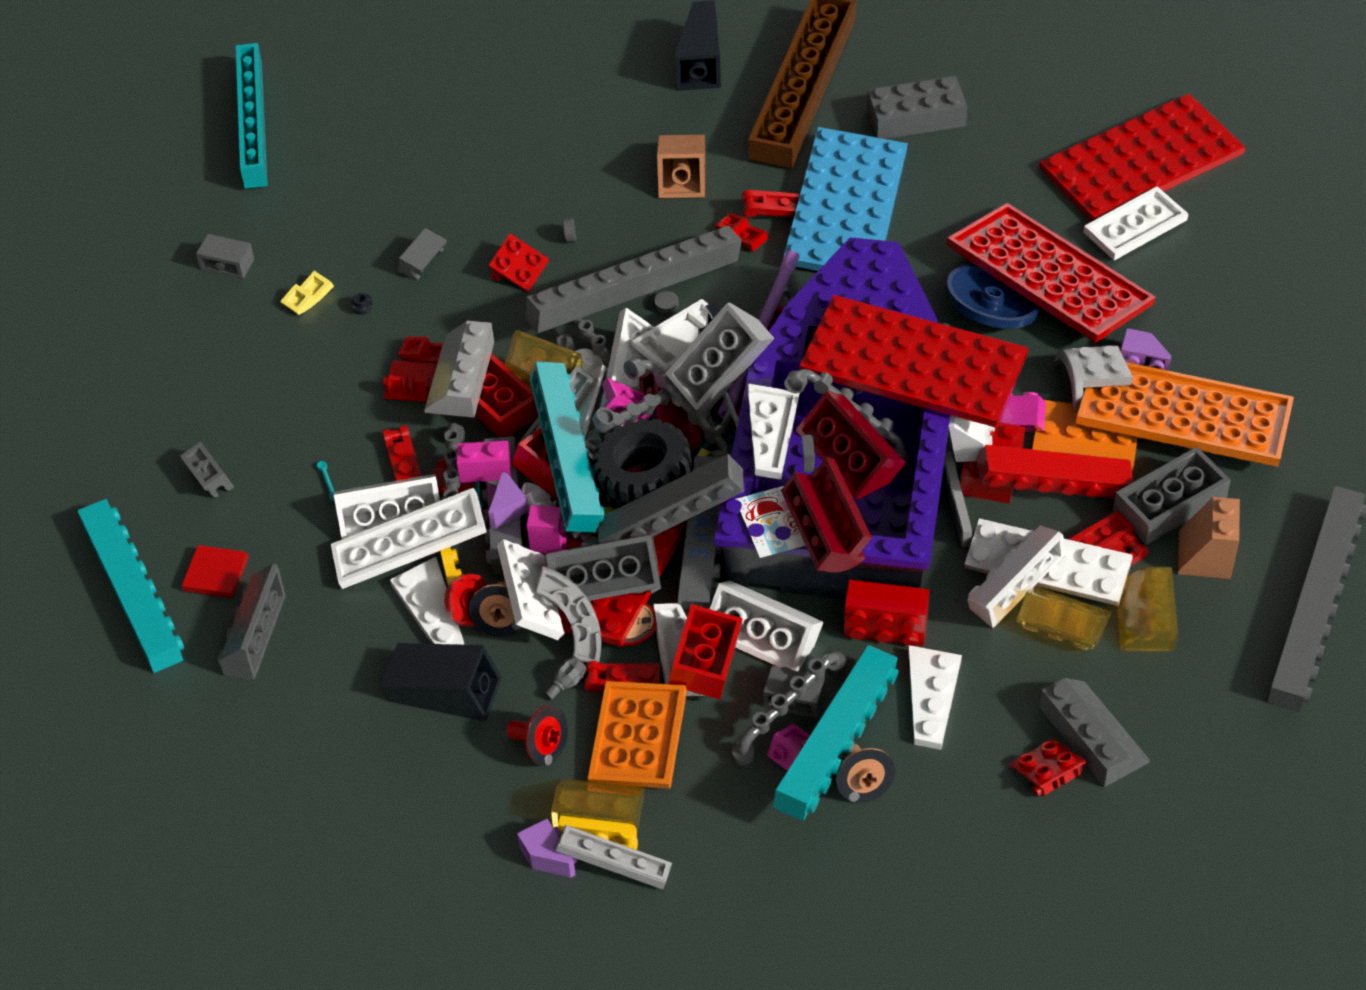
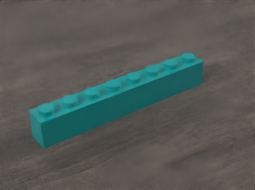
[236,43,268,189]
[530,362,604,532]
[77,499,184,673]
[773,645,899,821]

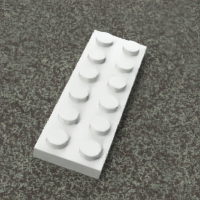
[600,308,654,434]
[331,488,487,589]
[964,518,1132,606]

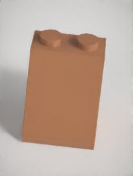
[657,135,705,198]
[1178,497,1240,579]

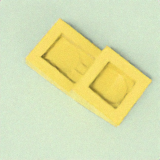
[280,271,334,315]

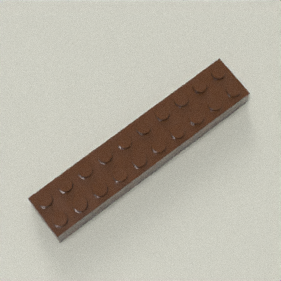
[748,0,856,168]

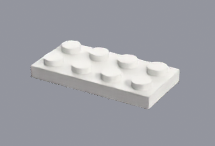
[1084,187,1188,260]
[497,539,564,640]

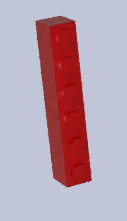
[976,444,1134,500]

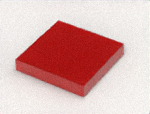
[182,545,248,598]

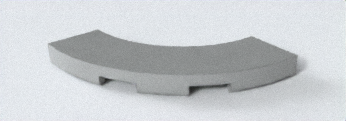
[535,566,601,663]

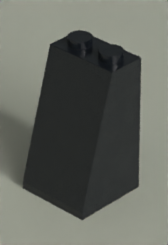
[675,0,721,91]
[380,643,502,721]

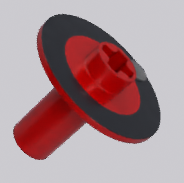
[507,705,568,766]

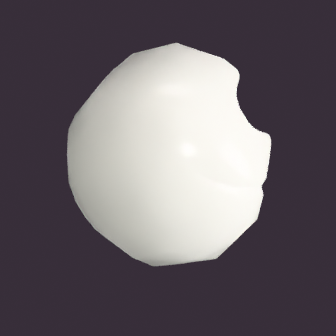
[521,482,557,514]

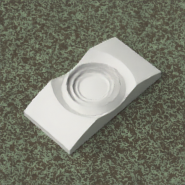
[631,299,708,371]

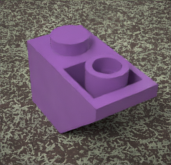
[1121,328,1171,371]
[517,819,577,878]

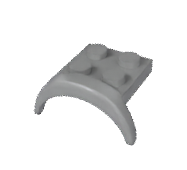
[1053,346,1133,411]

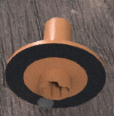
[469,581,522,636]
[836,744,895,803]

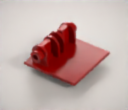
[488,234,549,292]
[383,360,437,402]
[1009,738,1086,797]

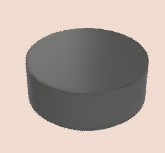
[563,218,576,242]
[655,291,679,314]

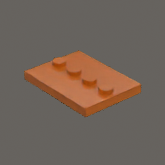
[1032,400,1137,474]
[588,681,687,789]

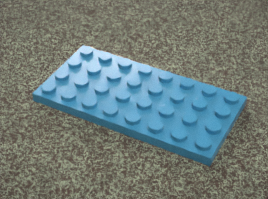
[783,127,908,271]

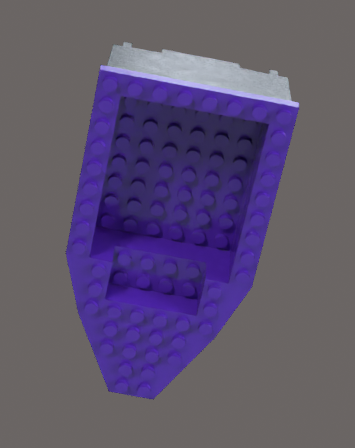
[714,237,950,600]

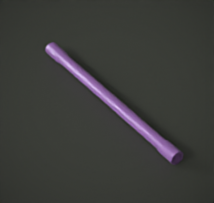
[718,250,799,419]

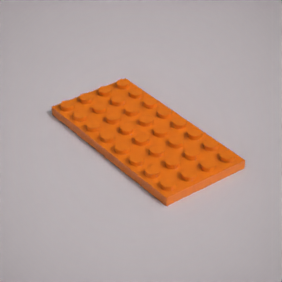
[1076,362,1294,467]

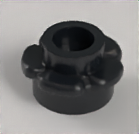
[349,293,373,315]

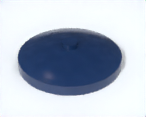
[945,264,1041,329]

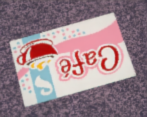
[736,486,806,558]

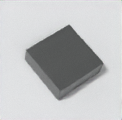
[802,435,815,473]

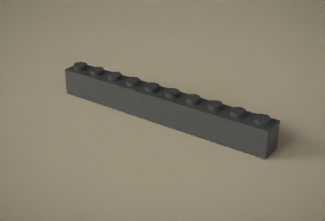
[525,226,742,333]
[1267,486,1366,712]

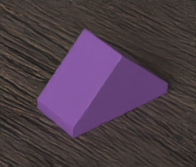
[489,472,528,529]

